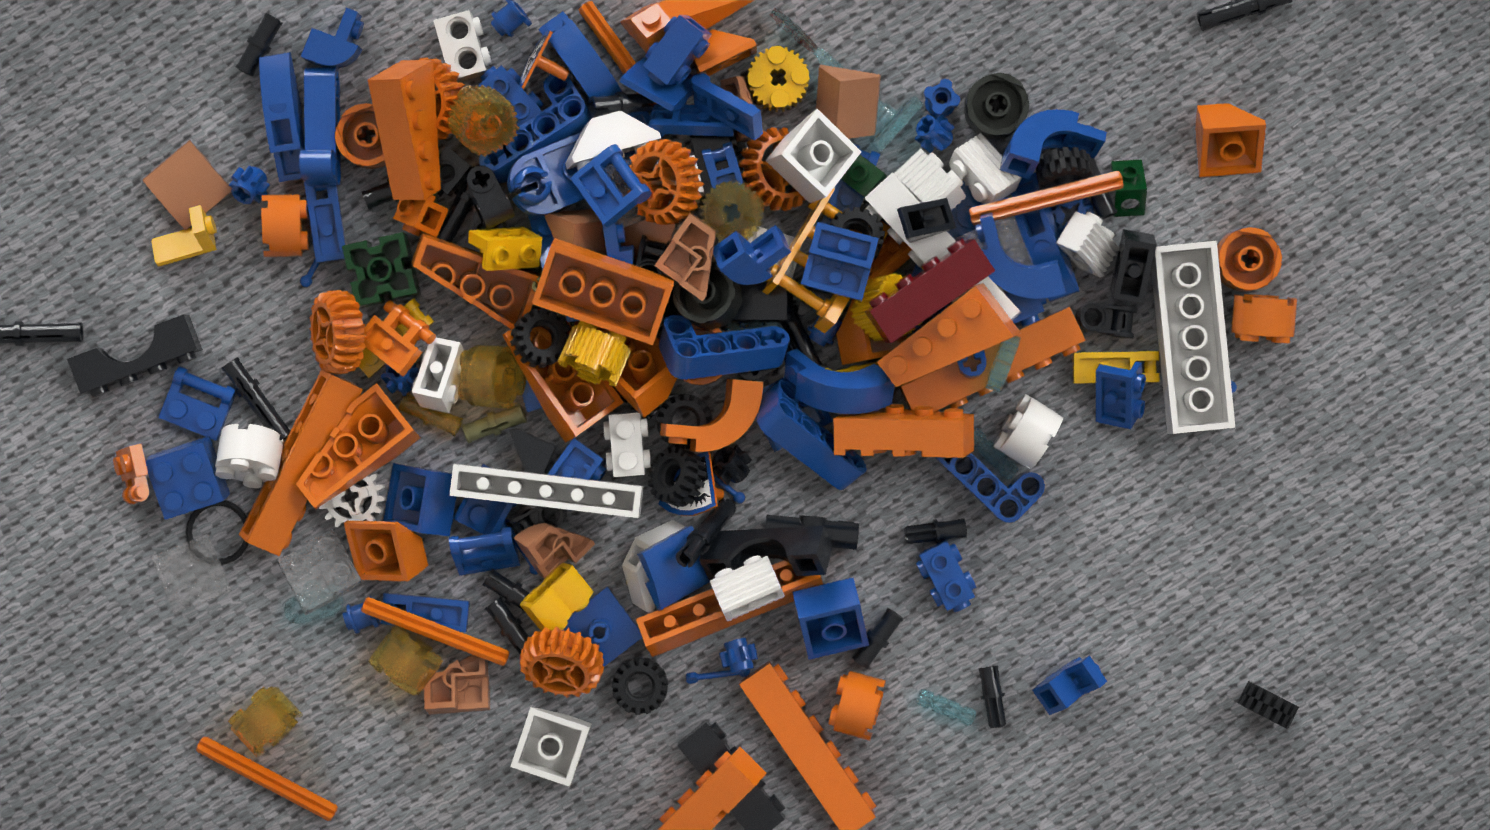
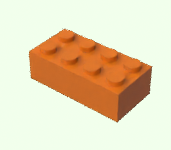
[532,238,675,345]

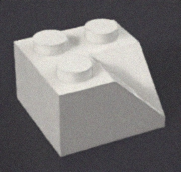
[766,109,862,203]
[510,707,592,787]

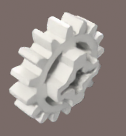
[319,473,386,528]

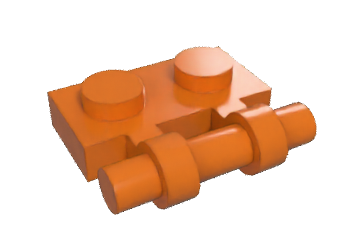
[364,300,436,377]
[113,444,149,504]

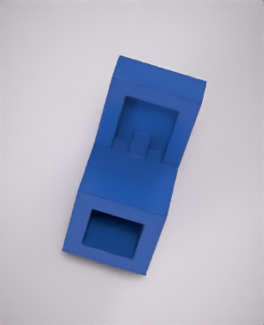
[301,8,364,69]
[713,225,791,285]
[1032,656,1107,715]

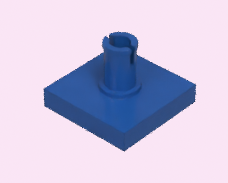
[563,586,642,666]

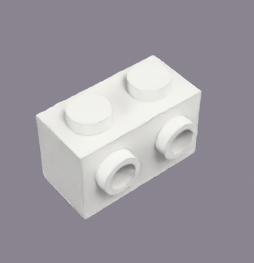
[412,337,469,413]
[603,413,651,477]

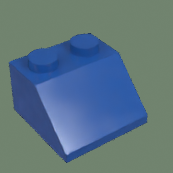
[383,463,456,536]

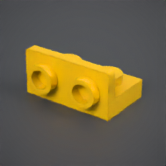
[468,227,542,271]

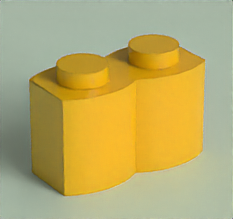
[520,563,594,632]

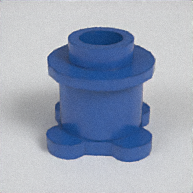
[491,0,532,37]
[924,79,960,117]
[807,310,842,347]
[343,596,381,634]

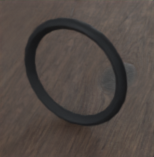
[186,500,249,565]

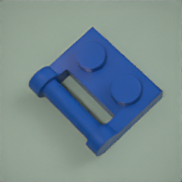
[570,144,652,228]
[158,366,237,441]
[449,527,520,576]

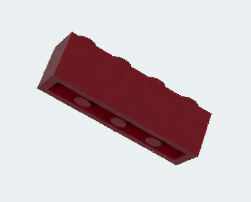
[864,238,995,343]

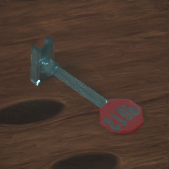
[769,8,924,152]

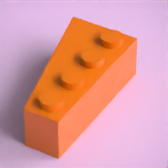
[412,233,541,329]
[833,404,974,458]
[657,747,766,830]

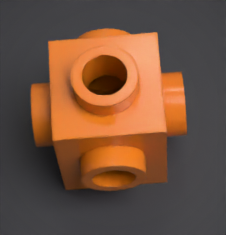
[393,195,449,238]

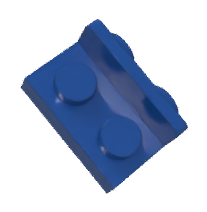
[1096,362,1146,429]
[547,438,607,511]
[453,464,517,534]

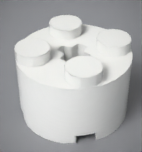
[993,394,1063,469]
[215,424,284,488]

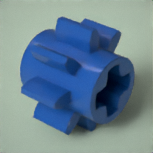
[915,114,955,153]
[229,166,270,204]
[381,363,419,396]
[719,638,758,674]

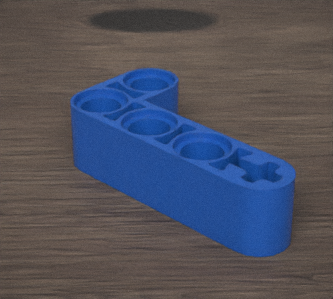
[299,67,341,186]
[479,74,593,183]
[658,315,790,380]
[757,379,867,490]
[934,453,1045,523]

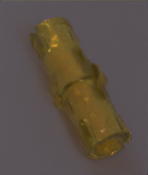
[399,392,463,437]

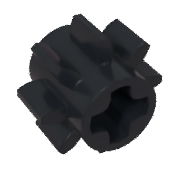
[713,445,752,485]

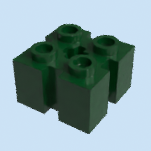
[342,232,421,308]

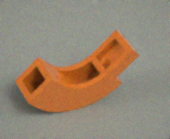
[660,379,763,452]

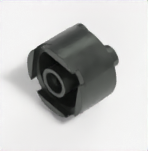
[964,73,1029,139]
[673,262,743,330]

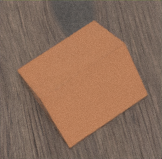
[816,65,881,139]
[545,209,624,256]

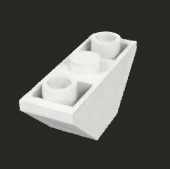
[565,111,661,171]
[622,520,686,613]

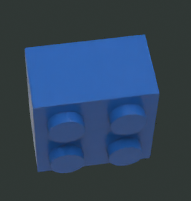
[145,436,230,520]
[793,578,869,660]

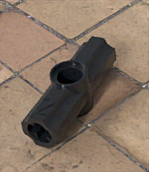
[765,514,859,550]

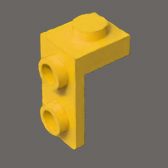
[151,205,217,267]

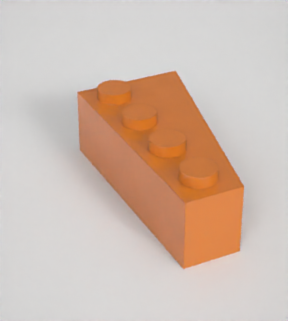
[368,60,441,200]
[877,283,1021,387]

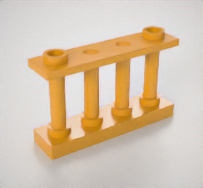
[762,188,890,333]

